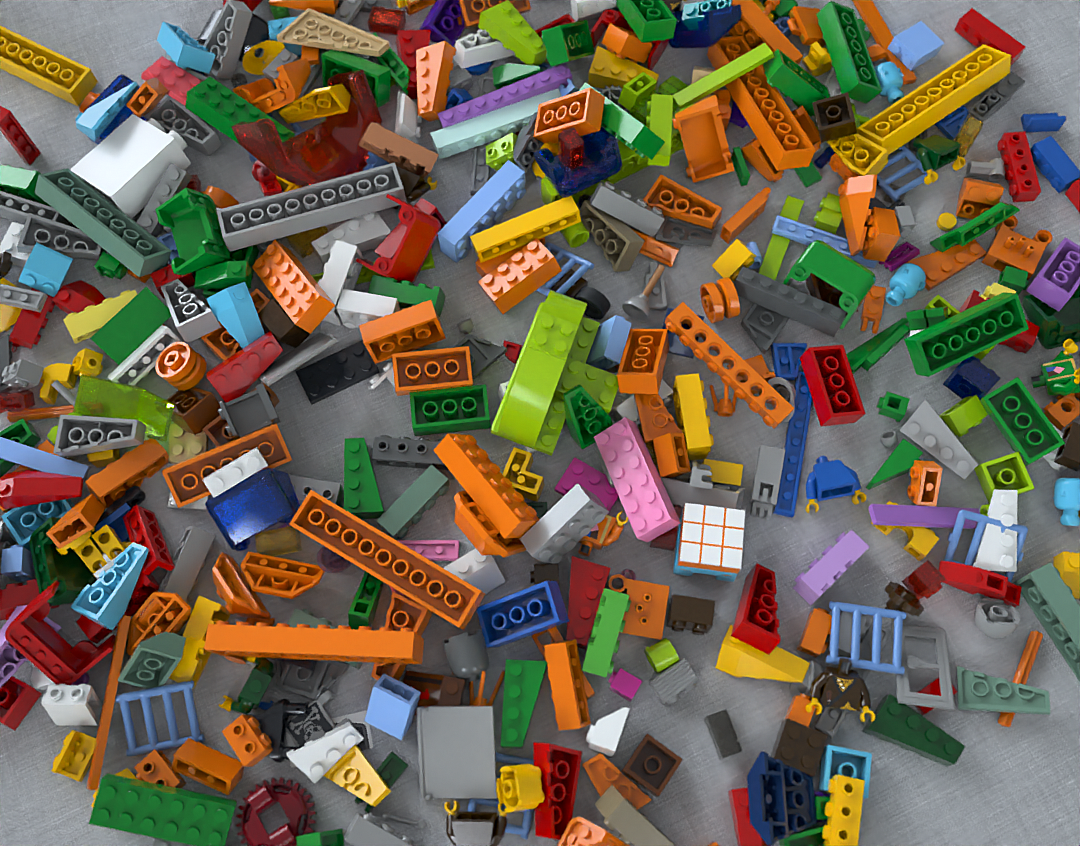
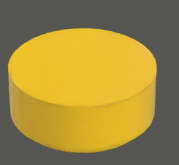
[937,212,957,231]

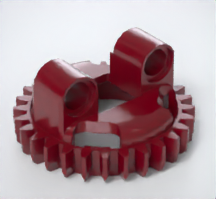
[235,777,317,846]

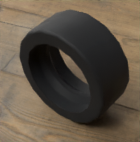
[574,286,611,320]

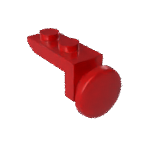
[252,159,282,196]

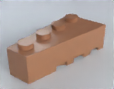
[359,122,439,178]

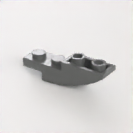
[968,71,1025,123]
[513,112,541,173]

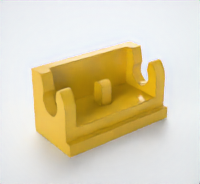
[702,459,743,487]

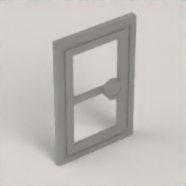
[891,623,955,710]

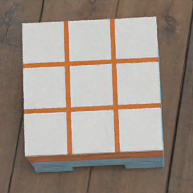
[673,503,745,582]

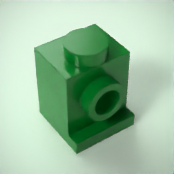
[94,252,128,280]
[876,391,910,422]

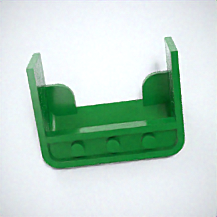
[782,240,876,330]

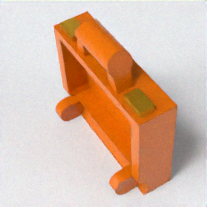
[787,6,826,47]

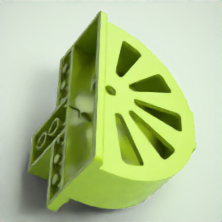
[490,290,619,456]

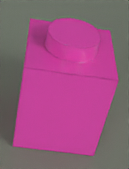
[608,668,642,702]

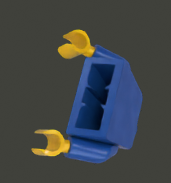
[805,456,867,513]

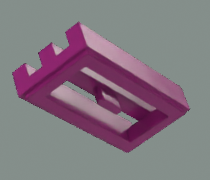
[879,242,920,272]

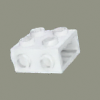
[42,684,103,726]

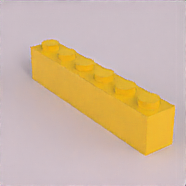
[470,195,581,263]

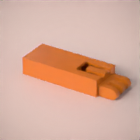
[720,187,771,244]

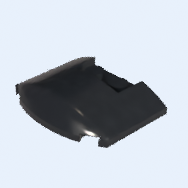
[197,8,270,58]

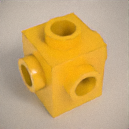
[72,348,103,380]

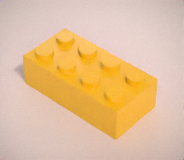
[672,373,714,461]

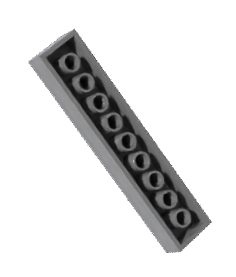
[216,163,406,252]

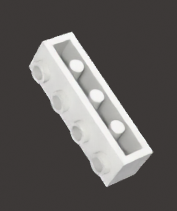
[107,325,181,393]

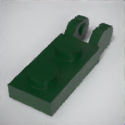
[355,752,409,813]

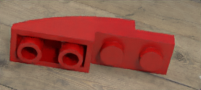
[937,561,1022,607]

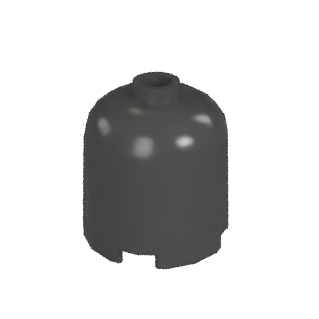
[442,630,489,682]

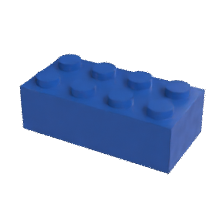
[476,581,569,648]

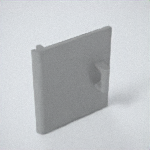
[257,332,337,387]
[417,706,497,800]

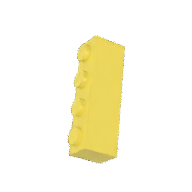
[63,290,137,344]

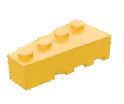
[588,46,659,100]
[169,596,231,689]

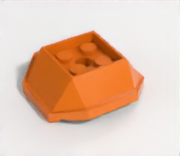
[454,490,526,558]

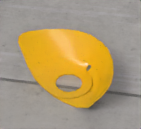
[242,40,285,75]

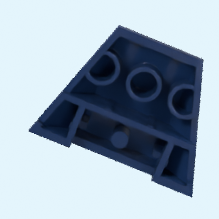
[747,751,817,846]

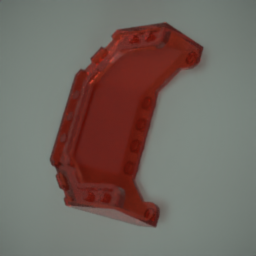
[231,69,382,187]

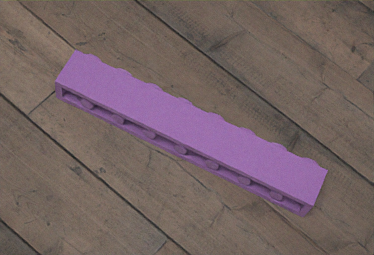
[437,63,573,129]

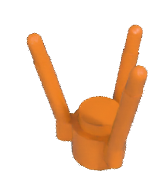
[709,384,737,417]
[469,671,505,706]

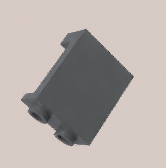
[218,383,281,439]

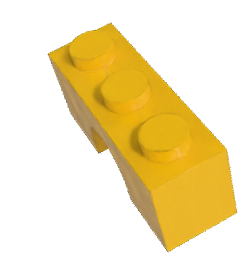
[871,500,939,561]

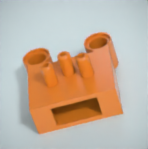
[981,215,1053,280]
[608,574,670,640]

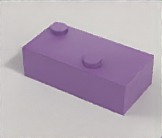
[1026,237,1080,311]

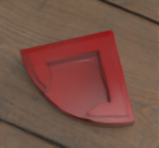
[503,340,522,364]

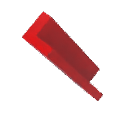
[0,106,41,166]
[122,505,175,575]

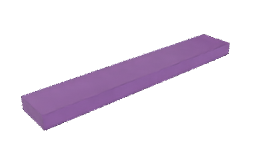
[868,504,980,529]

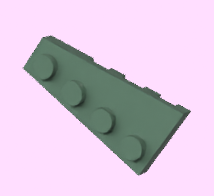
[956,666,1051,715]

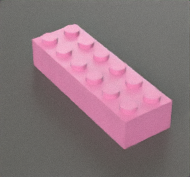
[594,417,681,543]

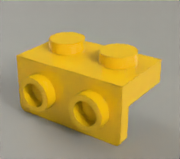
[51,730,96,782]

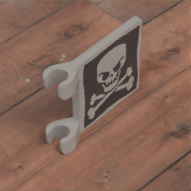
[286,690,353,747]

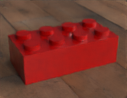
[800,345,866,427]

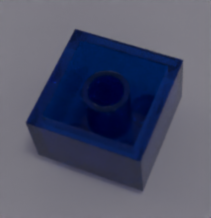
[943,356,1001,400]

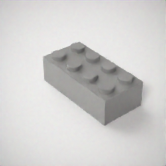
[520,483,609,564]

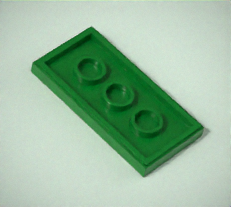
[90,287,172,365]

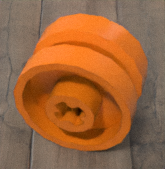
[700,277,740,323]
[155,342,207,391]

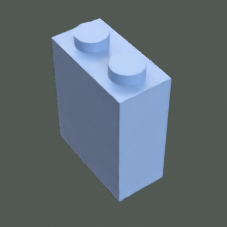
[888,21,945,71]
[586,315,632,371]
[365,673,421,740]

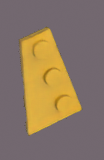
[323,745,391,807]

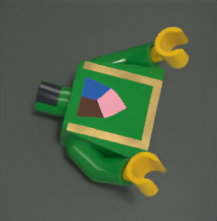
[1031,339,1080,396]

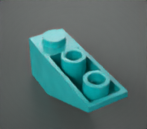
[682,0,732,30]

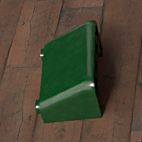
[1022,285,1080,349]
[29,517,98,606]

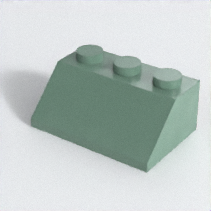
[117,631,186,689]

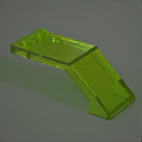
[73,374,175,442]

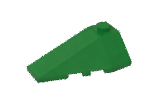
[563,384,613,450]

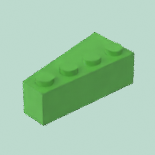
[582,588,631,677]

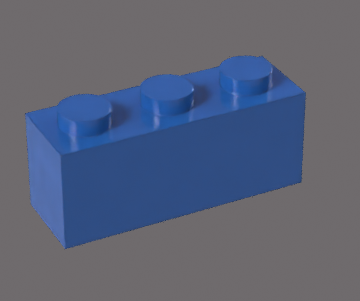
[1030,136,1080,193]

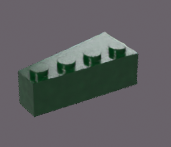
[862,694,966,766]

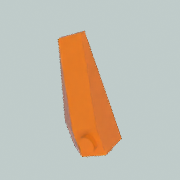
[838,174,877,256]

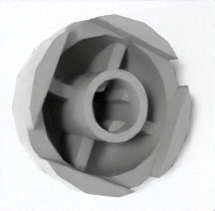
[974,598,1021,638]

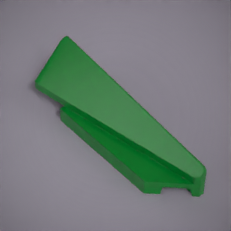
[372,32,411,95]
[930,202,1020,253]
[846,318,910,374]

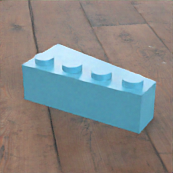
[157,22,215,74]

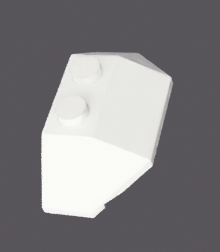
[395,91,422,144]

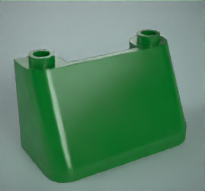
[155,188,230,275]

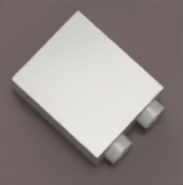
[71,114,191,219]

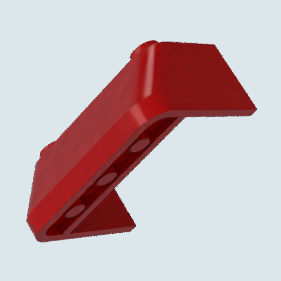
[591,9,669,71]
[356,194,441,283]
[5,580,116,685]

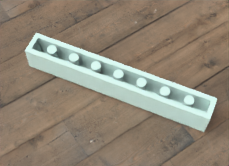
[430,88,562,159]

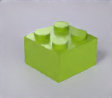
[974,451,1035,504]

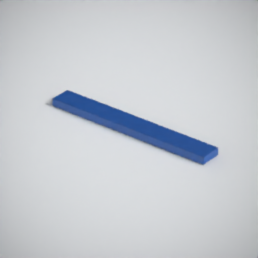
[773,371,812,518]

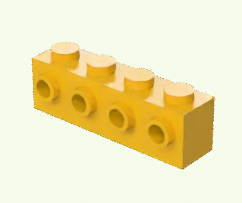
[822,775,865,846]

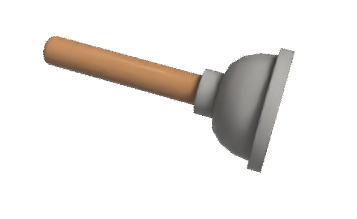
[622,264,665,321]

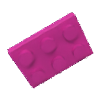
[554,457,619,515]

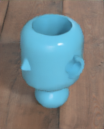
[874,62,904,105]
[886,263,926,307]
[1053,478,1080,526]

